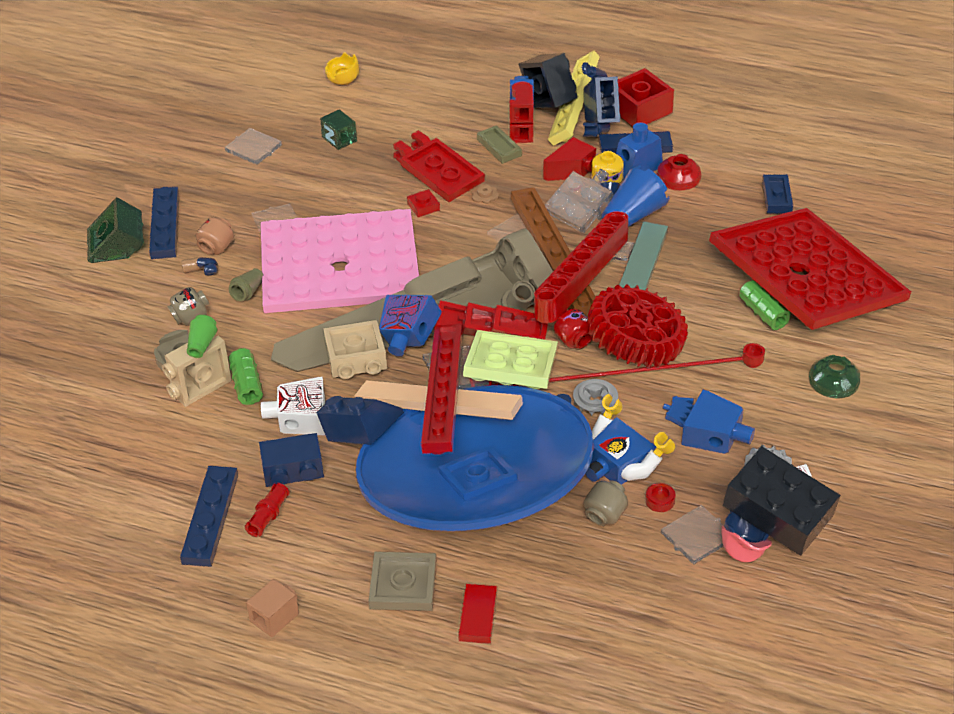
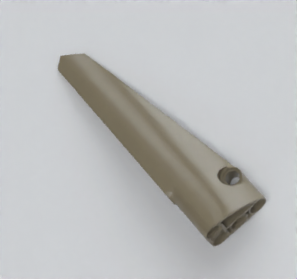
[271,228,553,372]

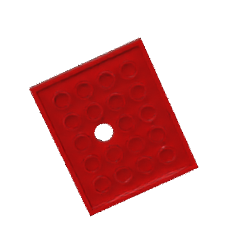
[709,208,912,330]

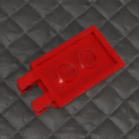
[393,130,485,202]

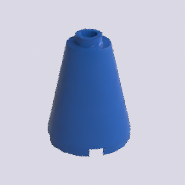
[602,165,670,227]

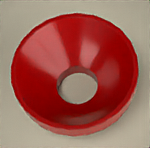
[657,154,701,191]

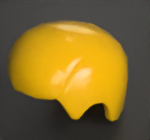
[325,52,359,85]

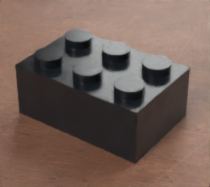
[723,446,841,556]

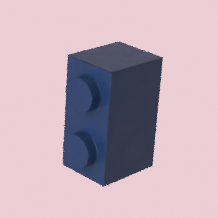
[259,433,324,487]

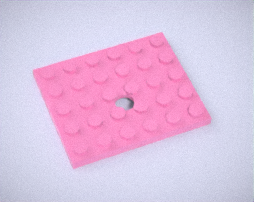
[261,209,419,313]

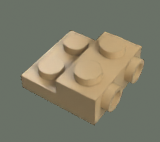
[323,320,387,379]
[162,335,232,407]

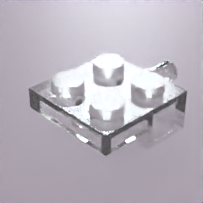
[545,168,613,233]

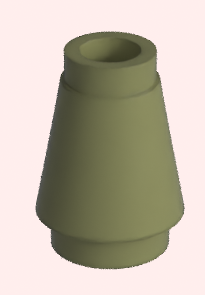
[229,268,264,301]

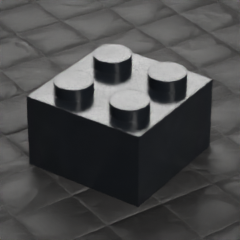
[518,53,578,108]

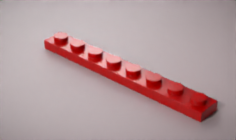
[421,323,463,455]

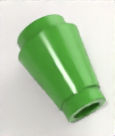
[186,315,217,358]

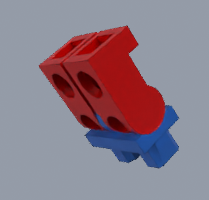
[509,76,534,143]

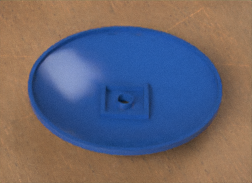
[356,385,594,531]

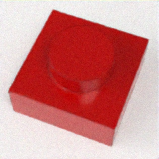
[407,189,440,218]

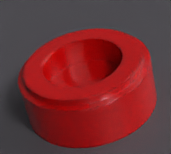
[645,483,676,512]

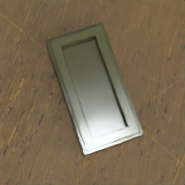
[477,125,522,164]

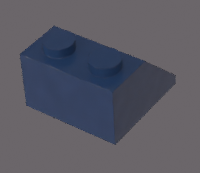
[316,396,404,445]

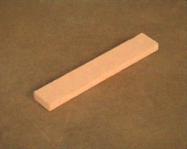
[354,380,523,420]

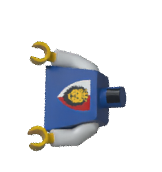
[585,394,675,484]

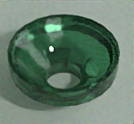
[809,355,860,398]

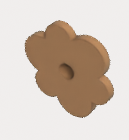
[472,184,499,204]

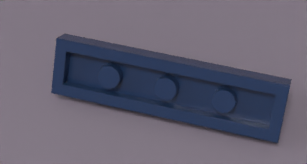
[149,187,179,259]
[180,466,238,567]

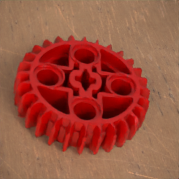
[587,284,688,368]

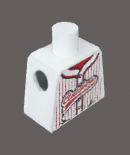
[261,377,325,435]

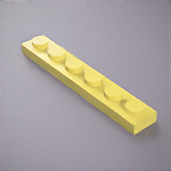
[548,50,600,146]

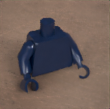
[582,62,620,137]

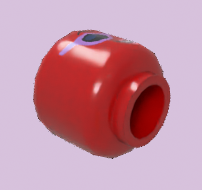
[554,308,593,349]

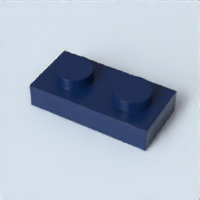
[762,174,793,214]

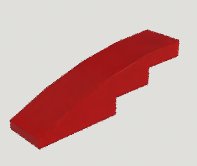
[434,300,548,340]

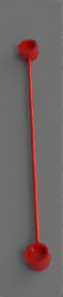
[470,343,765,387]

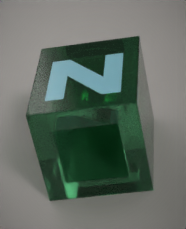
[320,109,357,150]

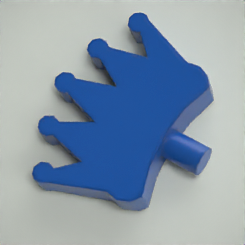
[663,396,694,427]

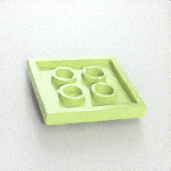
[463,330,558,389]

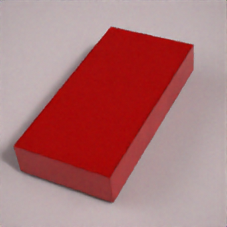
[459,583,497,644]

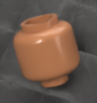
[196,217,234,255]

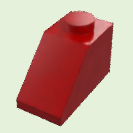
[543,137,596,181]

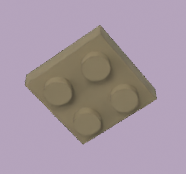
[368,552,436,611]

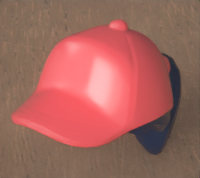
[721,511,772,562]

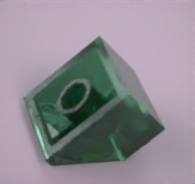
[87,197,144,263]

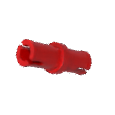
[245,483,289,537]

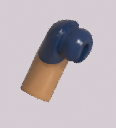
[181,257,218,276]

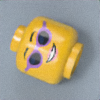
[592,151,624,186]

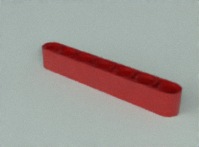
[534,211,628,323]

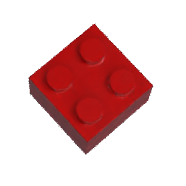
[618,68,674,126]

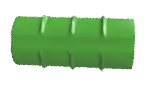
[739,280,791,330]
[229,348,263,405]

